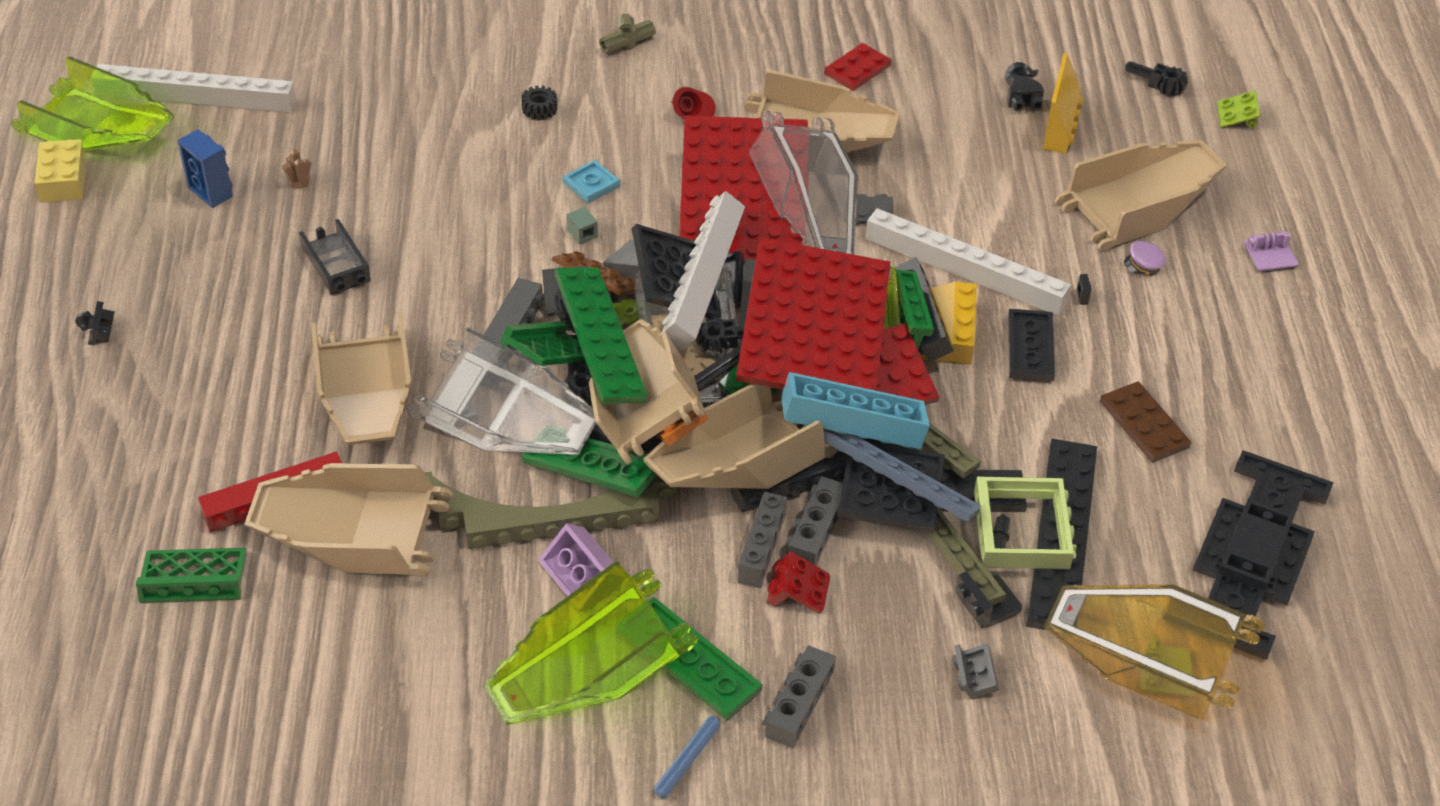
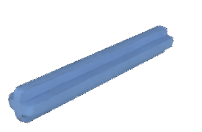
[654,716,720,799]

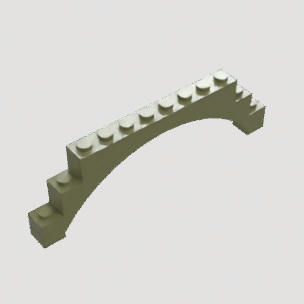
[424,471,677,549]

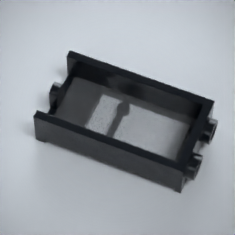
[299,219,371,295]

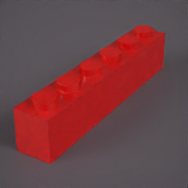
[198,451,342,533]

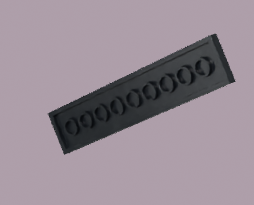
[1026,438,1098,636]

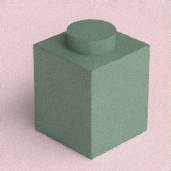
[566,207,598,244]

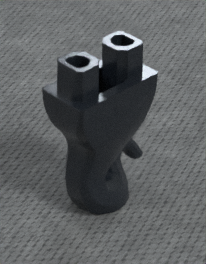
[1005,62,1044,111]

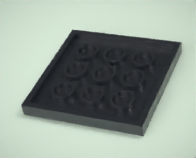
[631,224,722,319]
[837,440,945,534]

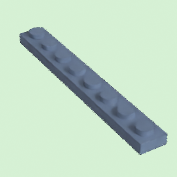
[823,429,981,522]

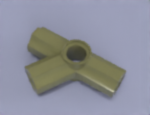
[599,13,656,54]

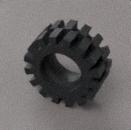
[521,86,558,121]

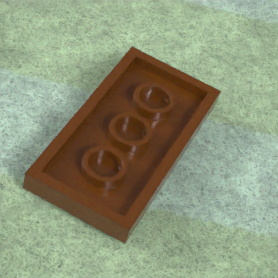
[1100,381,1191,463]

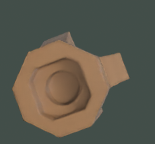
[281,148,311,189]

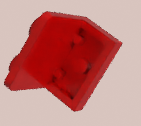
[767,551,830,613]

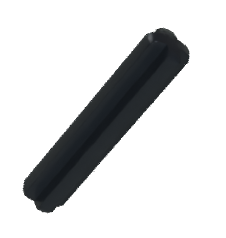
[694,347,741,390]

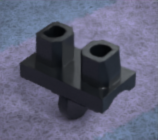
[75,301,115,346]

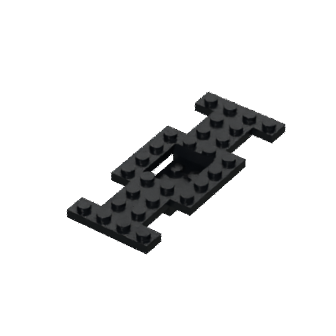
[1170,450,1334,660]

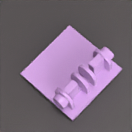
[1243,231,1299,271]

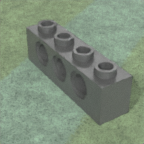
[785,476,843,565]
[738,492,787,588]
[763,645,836,748]

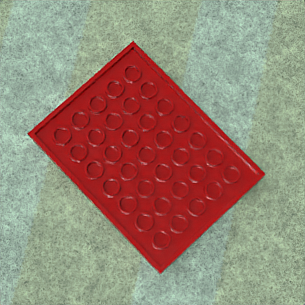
[679,115,808,263]
[735,237,891,391]

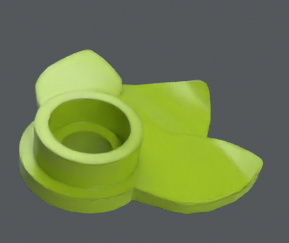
[613,299,642,327]

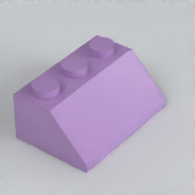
[538,523,624,609]

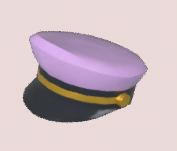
[1124,241,1166,275]

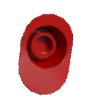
[671,87,716,119]

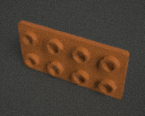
[552,251,643,296]

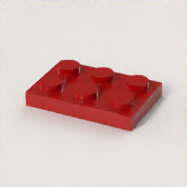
[824,42,892,91]

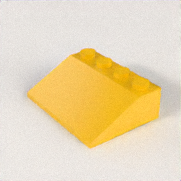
[1043,53,1084,153]
[919,282,977,365]

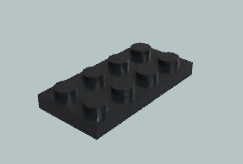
[1008,309,1055,381]
[940,469,1027,512]

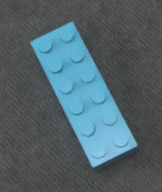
[781,372,930,449]

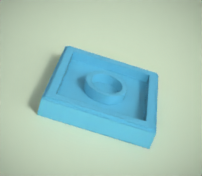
[563,160,621,203]

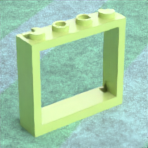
[974,477,1077,569]

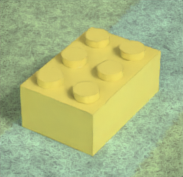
[35,139,87,202]

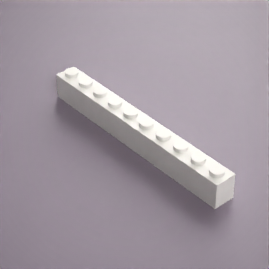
[92,64,296,113]
[662,191,745,351]
[865,208,1071,316]

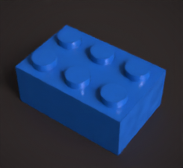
[177,129,233,208]

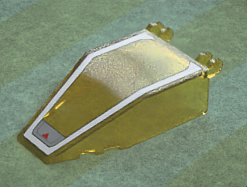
[1044,584,1265,719]

